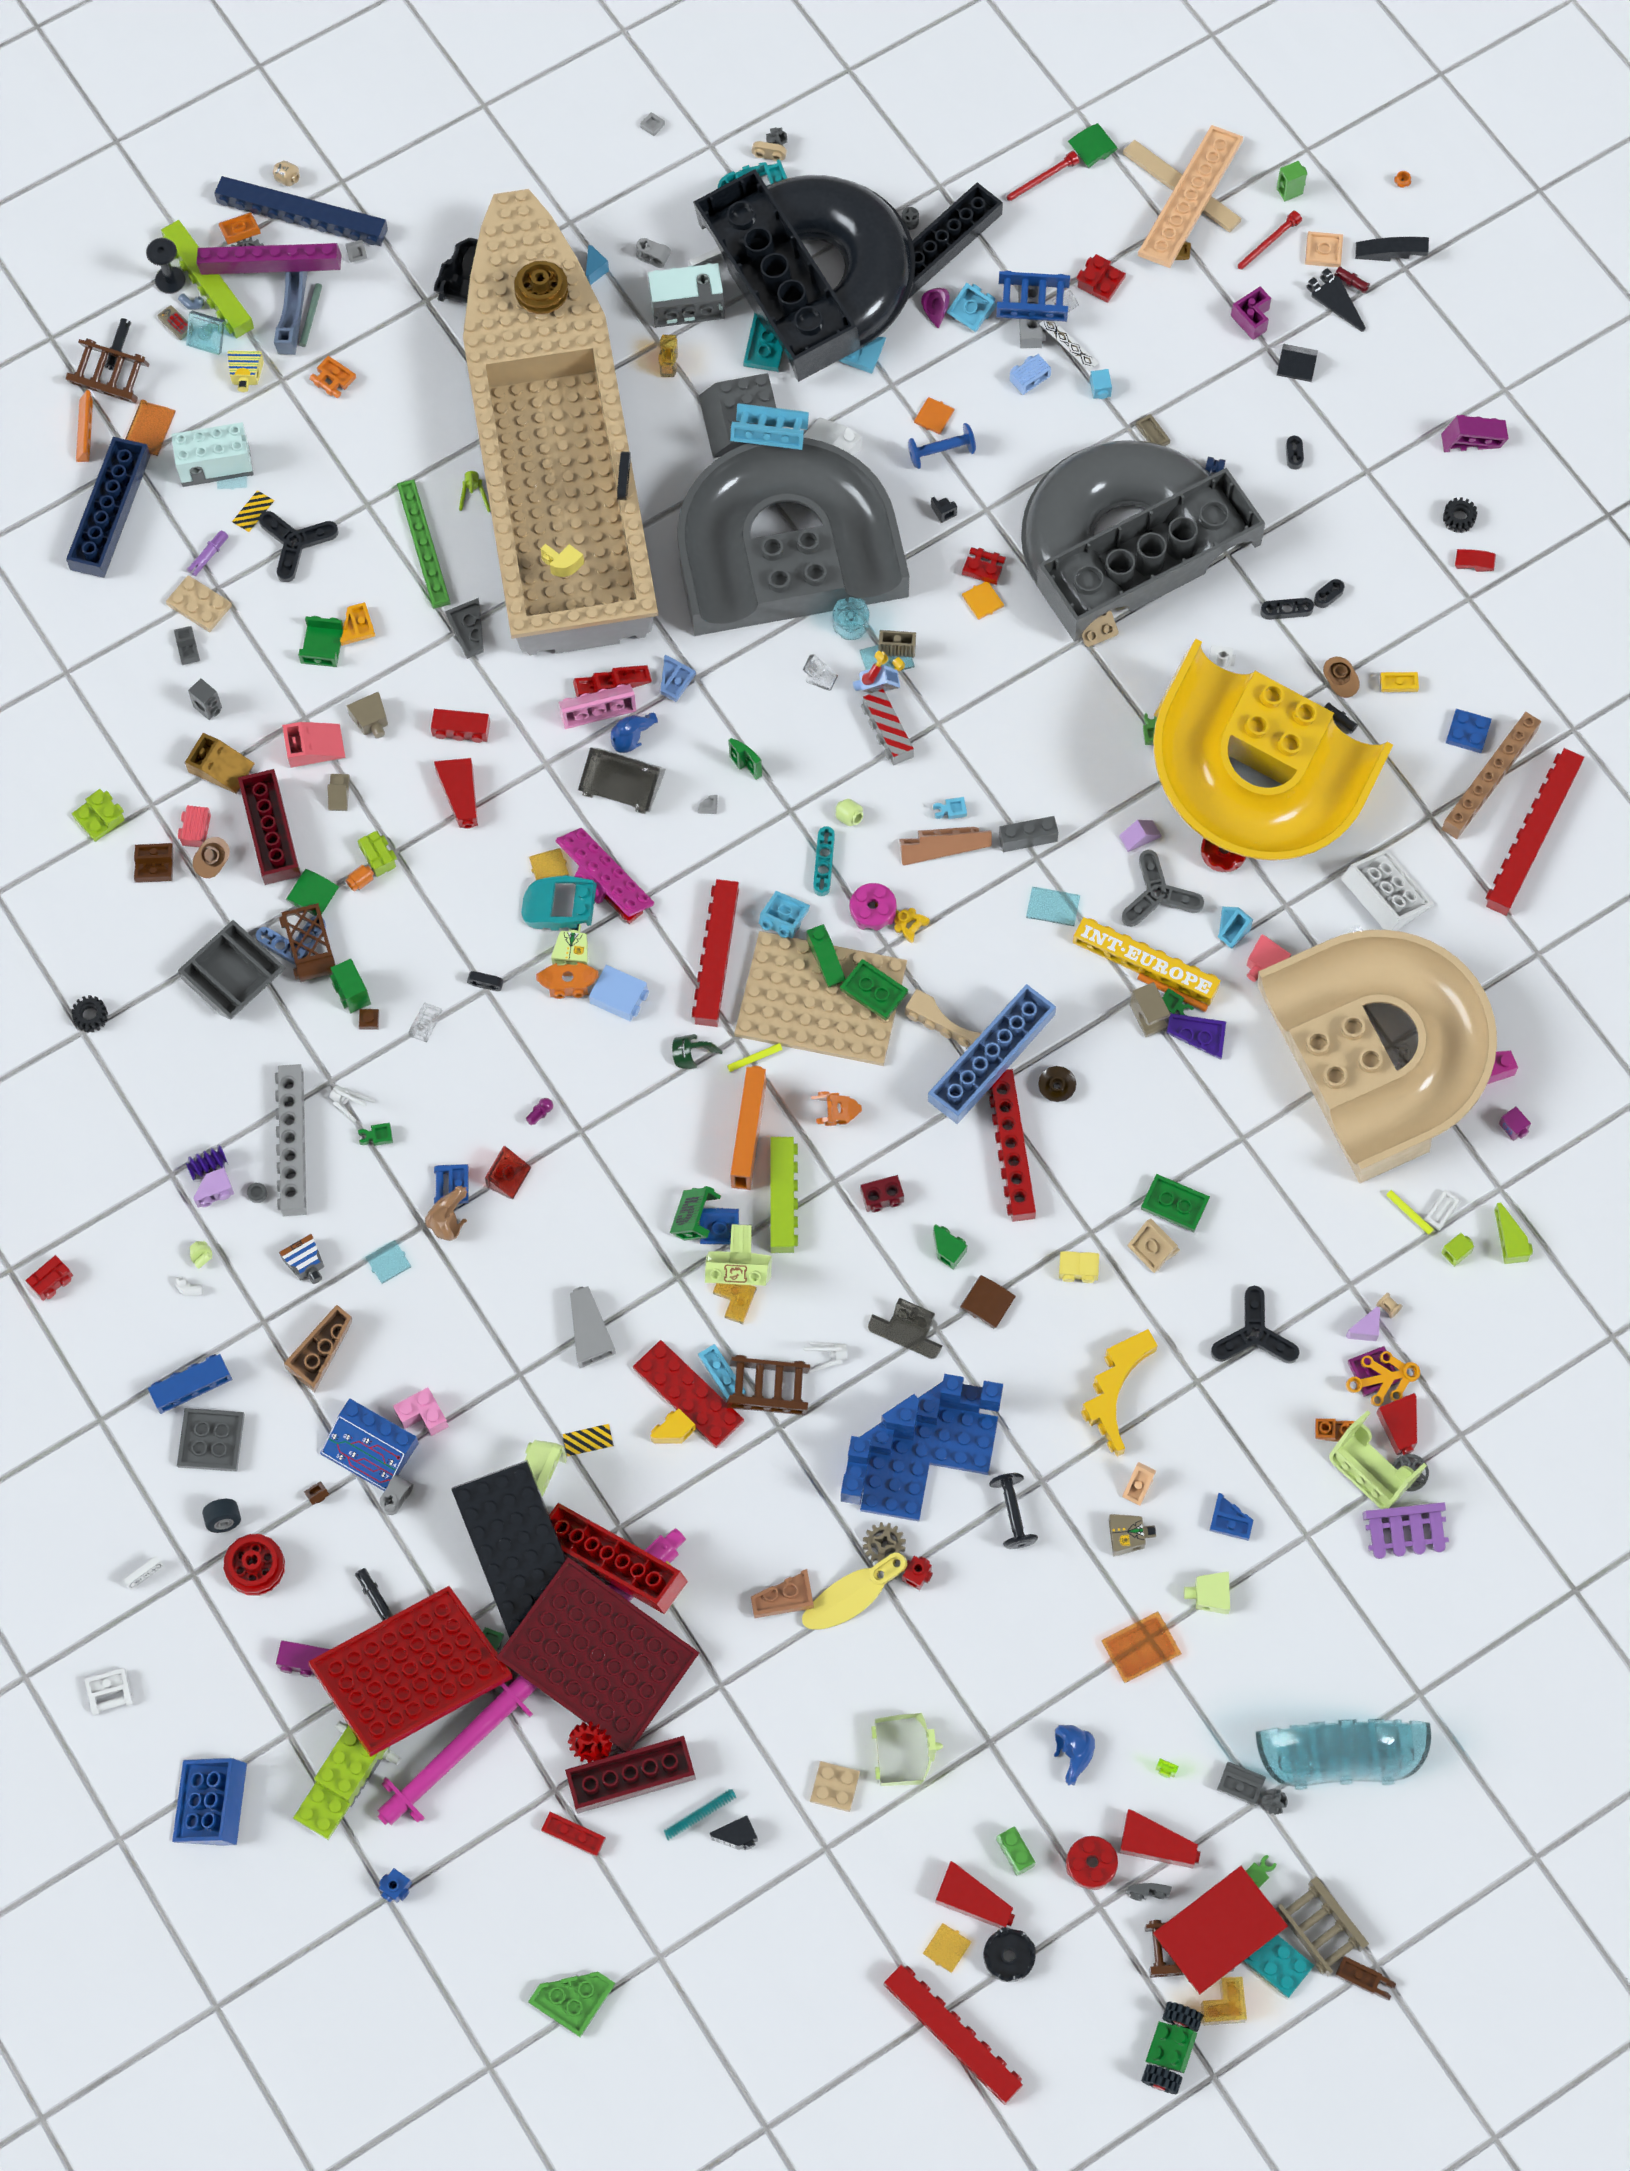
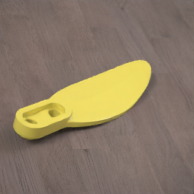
[802,1553,907,1630]

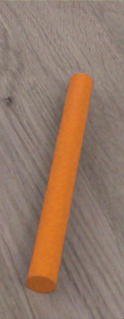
[1137,973,1209,1012]

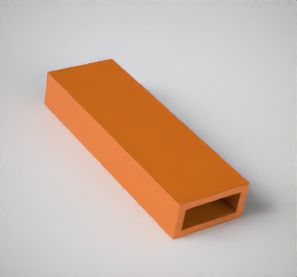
[730,1066,767,1190]

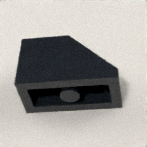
[710,1815,758,1850]

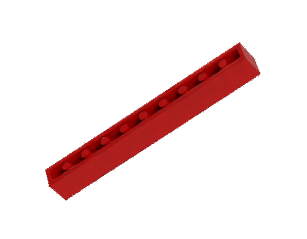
[1485,748,1584,916]

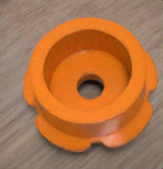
[1394,171,1411,188]

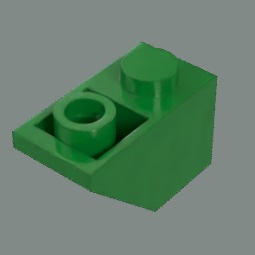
[933,1224,968,1270]

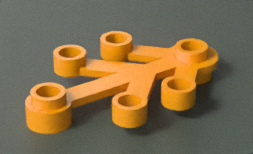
[1345,1351,1420,1407]

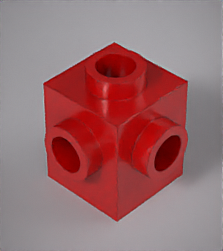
[902,1556,933,1591]

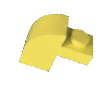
[541,544,584,577]

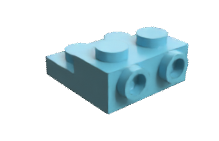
[947,283,997,332]
[758,891,810,938]

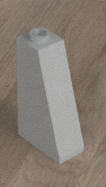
[570,1286,616,1369]

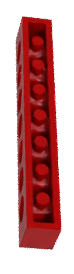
[989,1069,1036,1222]

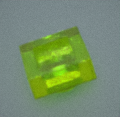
[1155,1758,1179,1778]

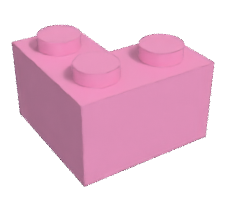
[393,1387,449,1436]

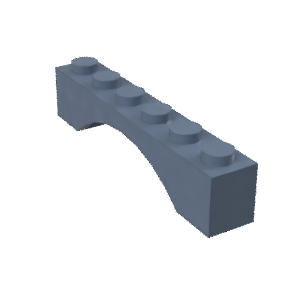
[274,271,308,355]

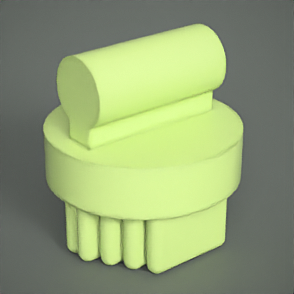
[189,1241,213,1269]

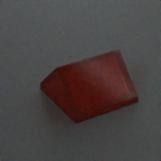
[485,1146,531,1199]

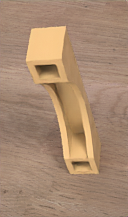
[905,989,982,1047]

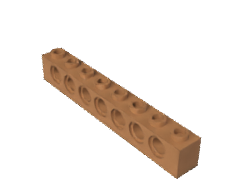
[1442,712,1541,839]

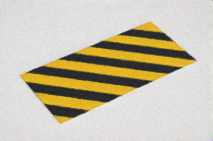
[232,490,275,532]
[562,1424,614,1457]

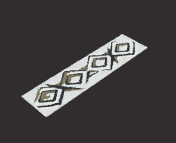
[1039,320,1099,371]

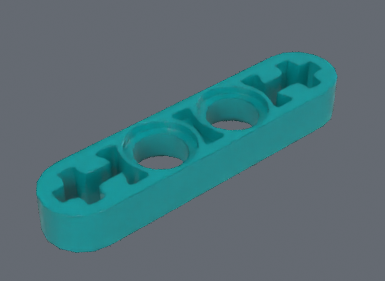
[813,826,835,896]

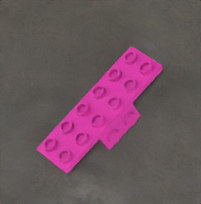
[556,828,654,917]

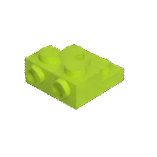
[71,789,125,842]

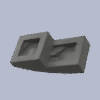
[174,626,200,665]

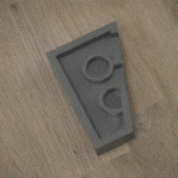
[445,598,484,659]

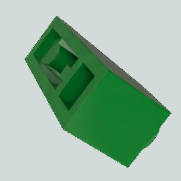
[806,924,846,988]

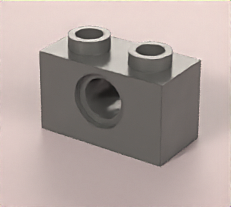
[188,678,222,720]

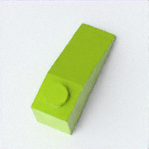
[1494,1203,1533,1264]

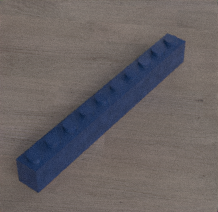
[214,176,388,246]

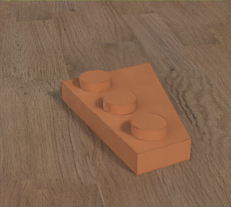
[751,1569,814,1618]

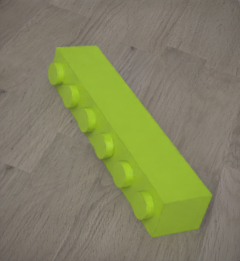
[771,1137,798,1253]

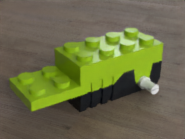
[293,1721,402,1840]

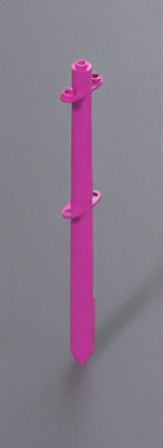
[377,1528,686,1825]

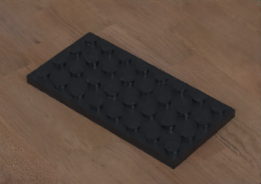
[451,1460,566,1638]

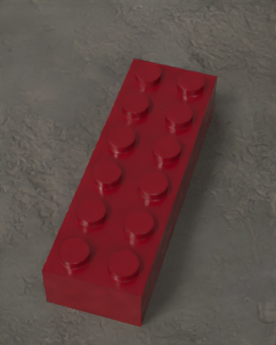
[238,769,301,885]
[565,1736,696,1814]

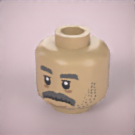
[273,160,300,187]

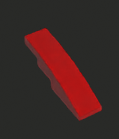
[573,665,652,697]

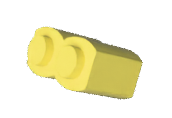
[1059,1251,1099,1283]

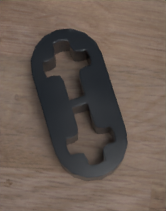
[1286,435,1304,470]
[1314,579,1345,608]
[467,971,504,991]

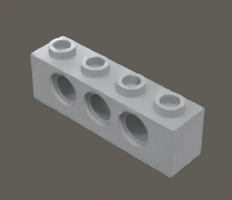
[1018,285,1046,348]

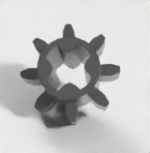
[766,127,787,146]
[1262,1788,1288,1815]

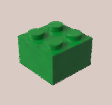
[330,958,371,1014]

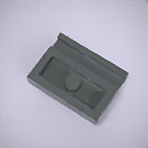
[1217,1762,1266,1806]

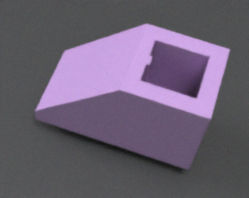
[194,1167,234,1208]

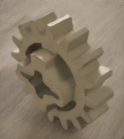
[863,1522,906,1564]

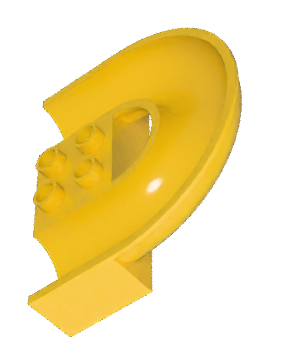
[1153,639,1393,860]

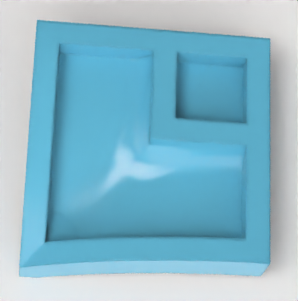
[839,337,886,374]

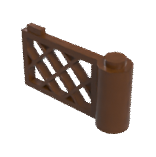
[279,903,335,982]

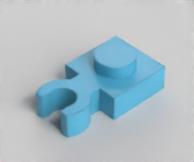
[933,797,967,819]

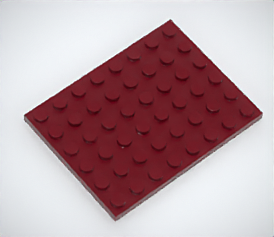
[496,1557,700,1752]

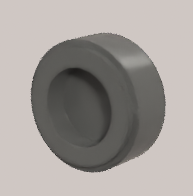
[247,1183,267,1203]

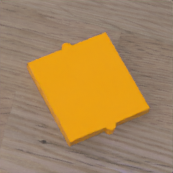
[962,582,1004,620]

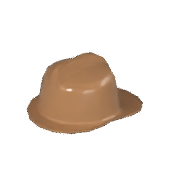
[1323,656,1360,698]
[193,837,230,879]

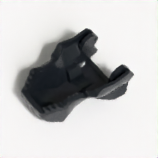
[434,238,478,303]

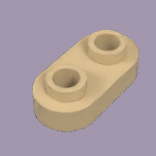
[752,141,787,161]

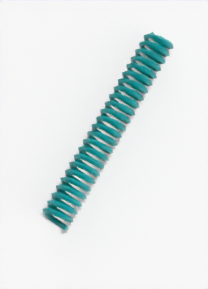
[664,1789,736,1841]

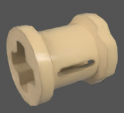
[1376,1293,1403,1319]

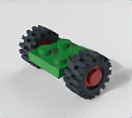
[1141,2001,1203,2095]

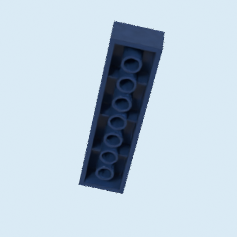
[66,437,151,578]

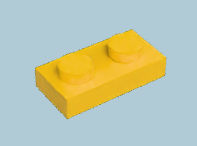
[1380,672,1419,692]

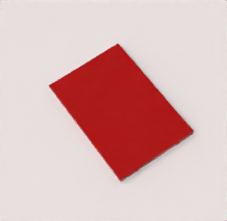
[1153,1866,1288,1995]

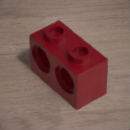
[860,1175,904,1213]

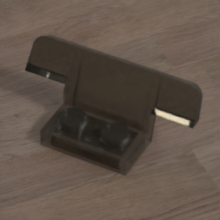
[868,1297,943,1359]

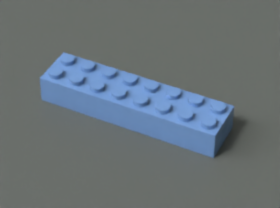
[928,984,1056,1124]

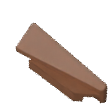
[899,827,992,866]

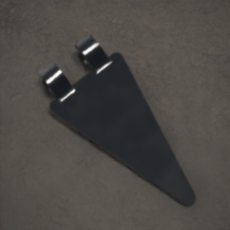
[1307,268,1366,332]

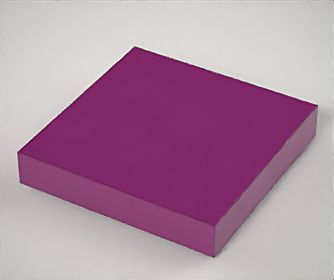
[1348,1346,1401,1397]

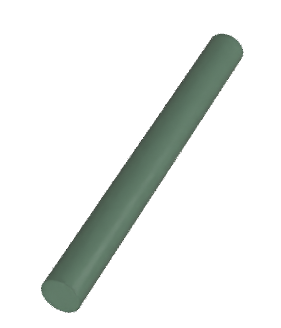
[299,283,322,347]

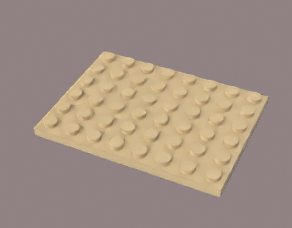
[734,931,907,1066]

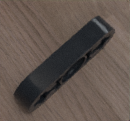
[617,451,631,500]
[1260,598,1314,620]

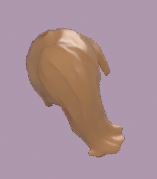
[425,1186,467,1241]

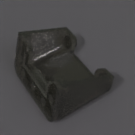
[578,747,666,814]

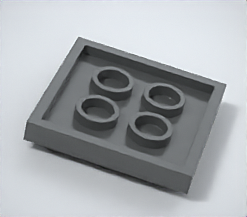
[177,1408,245,1472]

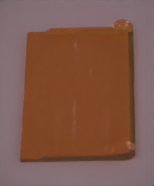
[125,399,176,456]

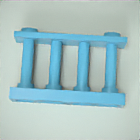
[730,403,809,450]

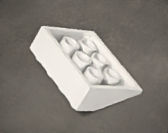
[1341,849,1434,931]

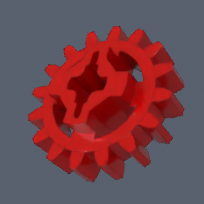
[568,1721,613,1763]

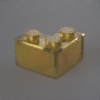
[1201,1977,1247,2026]

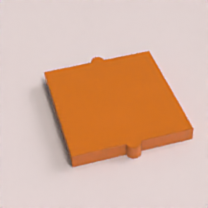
[914,397,955,434]

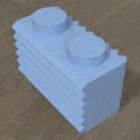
[1010,354,1051,395]

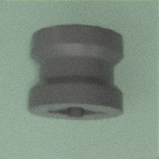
[902,207,919,230]

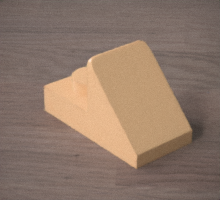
[1122,1462,1156,1506]

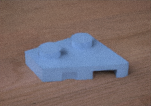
[660,655,696,702]

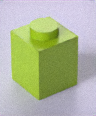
[1441,1233,1474,1267]

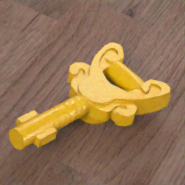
[873,901,930,943]

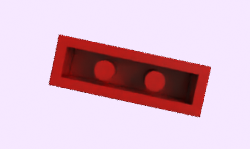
[431,708,490,743]

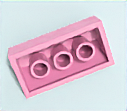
[559,684,636,729]

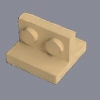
[1127,1218,1180,1273]

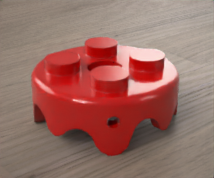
[1201,838,1246,872]
[1066,1836,1118,1890]

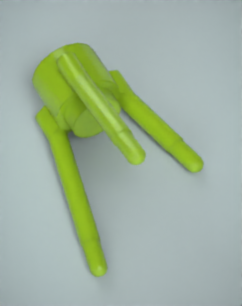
[459,471,491,512]

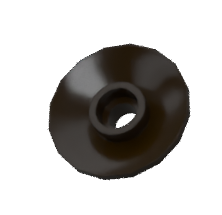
[1038,1066,1077,1102]

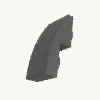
[1126,1883,1172,1901]

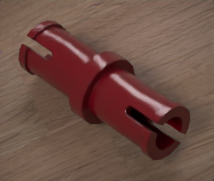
[1334,266,1370,293]

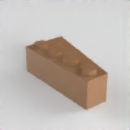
[284,1305,352,1393]

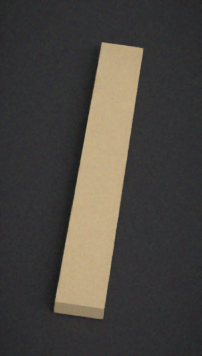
[1123,140,1241,233]

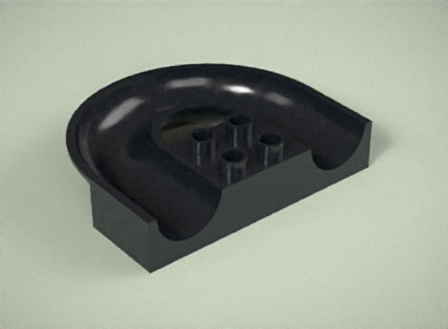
[693,169,916,382]

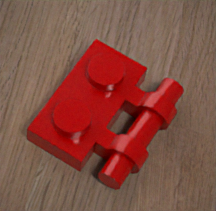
[962,547,1006,585]

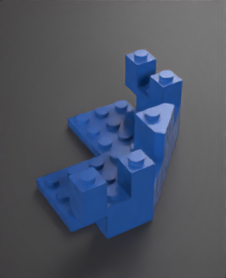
[841,1374,1003,1522]

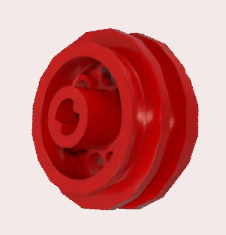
[223,1534,285,1596]

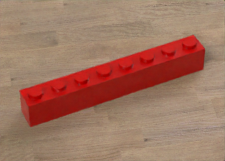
[691,879,739,1027]
[884,1964,1023,2105]

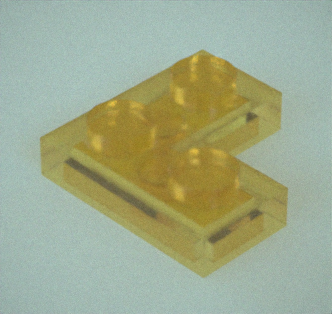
[713,1283,757,1324]

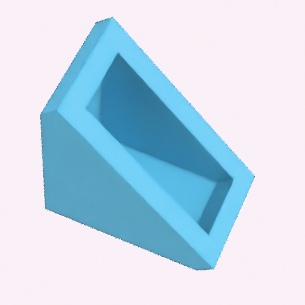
[1217,906,1253,949]

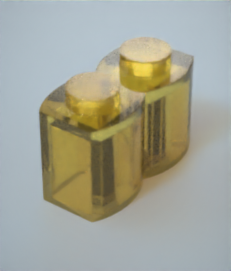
[658,335,678,377]

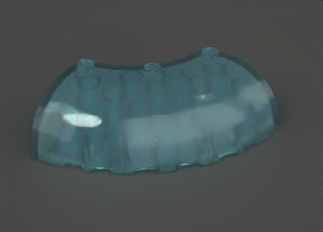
[1256,1719,1431,1790]

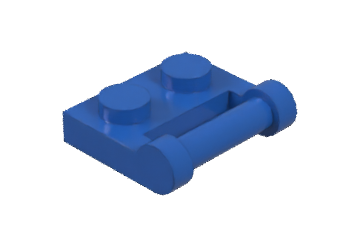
[434,1164,469,1204]

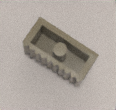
[878,630,916,658]

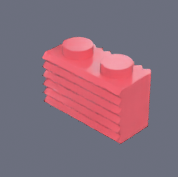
[178,805,211,848]

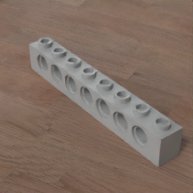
[275,1064,307,1216]

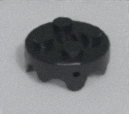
[983,1927,1036,1983]

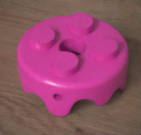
[849,883,897,931]

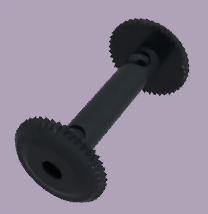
[146,237,186,294]
[989,1473,1038,1549]

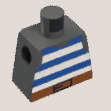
[279,1234,324,1284]

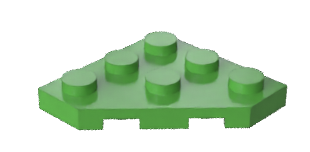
[528,1971,615,2038]

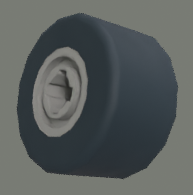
[202,1498,241,1533]

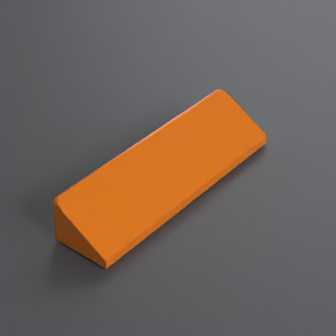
[76,390,93,462]

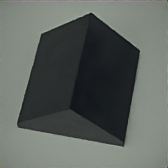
[1277,344,1318,382]

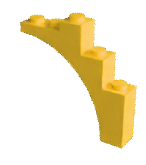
[1081,1329,1158,1457]

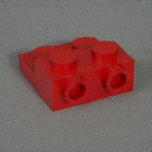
[1077,254,1126,303]

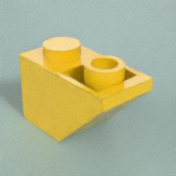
[650,1408,696,1444]

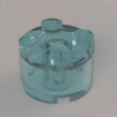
[833,597,869,640]

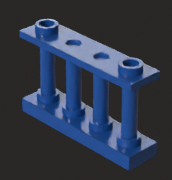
[996,271,1070,322]

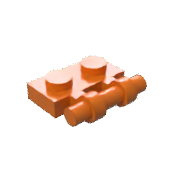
[309,356,356,398]

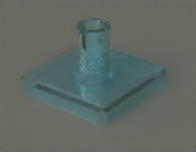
[186,310,225,355]

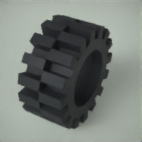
[1443,497,1477,533]
[71,995,108,1033]

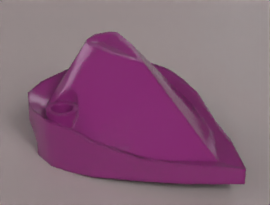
[921,288,950,328]

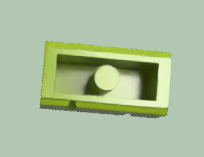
[358,831,397,877]

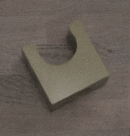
[1130,982,1170,1037]

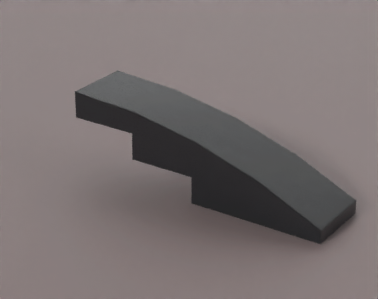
[1355,237,1429,261]

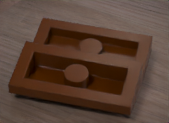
[134,843,173,883]
[960,1275,1016,1329]

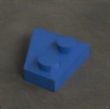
[1209,1493,1254,1541]

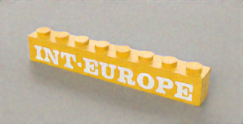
[1073,917,1221,1006]

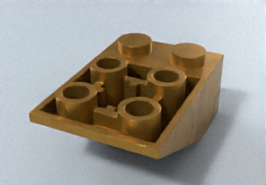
[185,733,255,794]

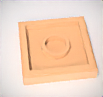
[1305,231,1343,267]

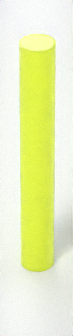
[727,1043,782,1072]
[1386,1190,1434,1235]

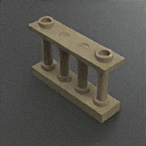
[1276,1876,1369,1977]

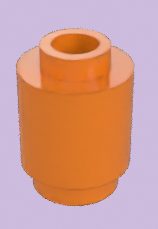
[345,865,374,892]

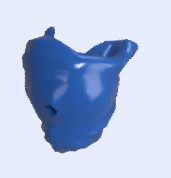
[610,712,658,753]
[1054,1725,1095,1786]

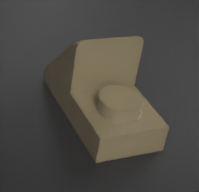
[327,774,350,811]

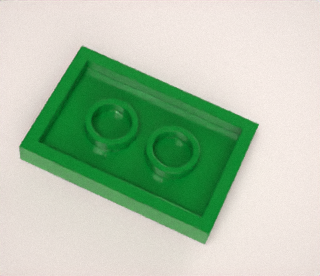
[840,959,908,1021]
[1141,1174,1210,1232]

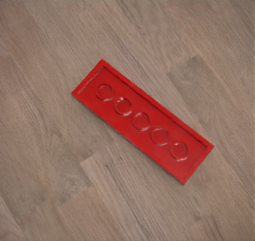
[633,1340,744,1448]

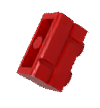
[25,1255,73,1301]

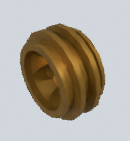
[514,261,568,314]

